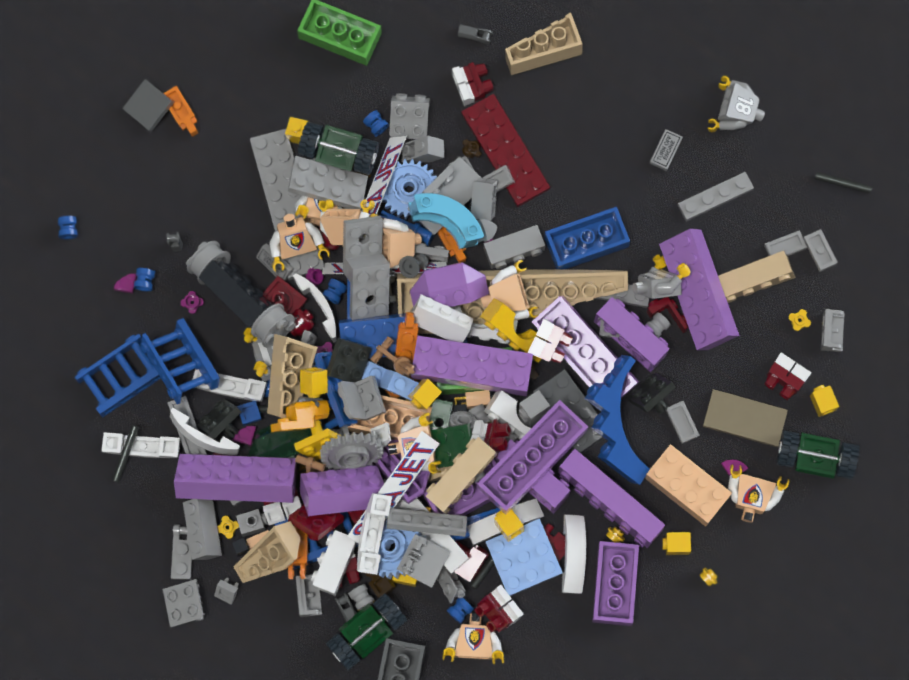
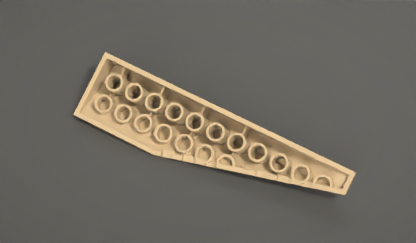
[397,269,628,334]

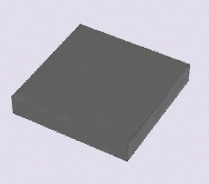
[122,79,174,132]

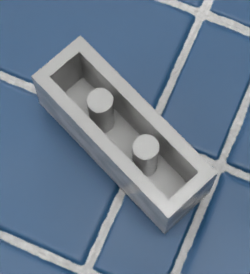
[483,225,545,270]
[518,390,550,428]
[183,499,222,560]

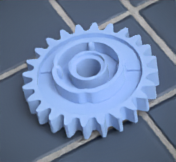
[382,159,437,219]
[377,519,422,579]

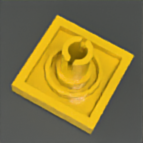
[294,421,341,460]

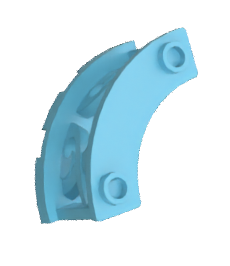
[408,193,484,249]

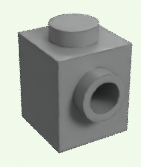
[236,509,267,537]

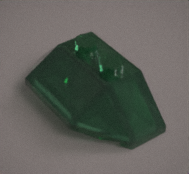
[247,422,312,458]

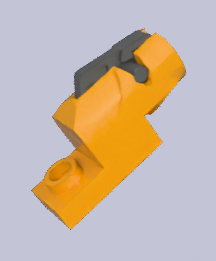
[270,397,329,433]

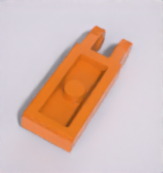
[288,526,308,579]

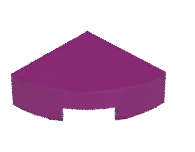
[114,274,137,294]
[232,426,256,446]
[721,460,748,476]

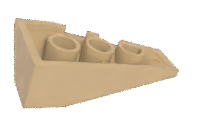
[233,521,300,583]

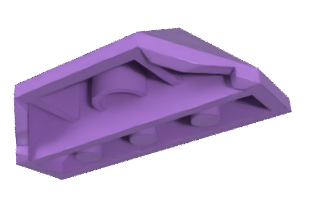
[410,262,489,307]
[374,439,430,504]

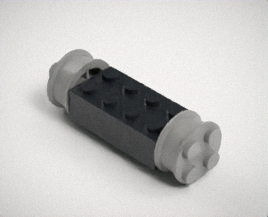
[186,241,296,348]

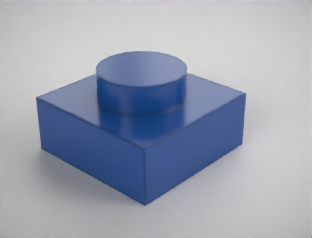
[237,401,262,426]

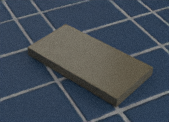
[703,389,788,448]

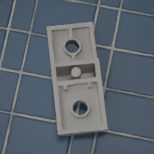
[343,216,390,320]

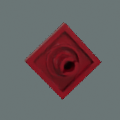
[263,276,308,314]
[288,505,344,541]

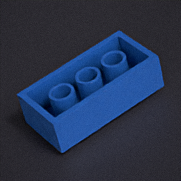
[544,207,630,270]
[339,313,418,359]

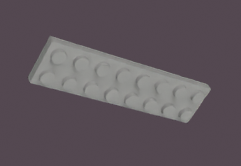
[250,129,325,280]

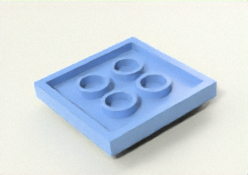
[486,519,563,596]

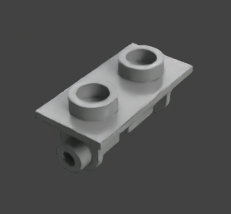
[436,565,466,603]

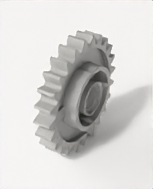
[320,432,384,470]

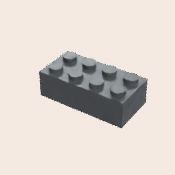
[533,370,605,454]
[378,638,426,680]

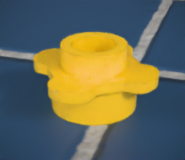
[789,309,811,331]
[217,516,239,539]
[606,527,625,543]
[700,568,718,586]

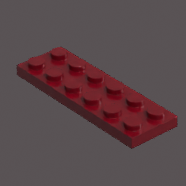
[461,94,550,207]

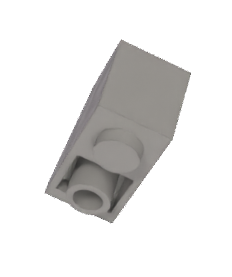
[401,135,444,163]

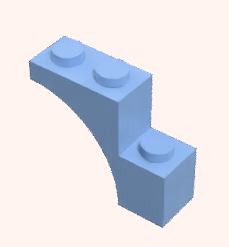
[361,361,419,401]

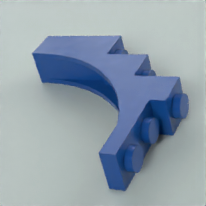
[585,355,650,485]

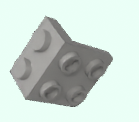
[389,93,430,139]
[338,376,386,421]

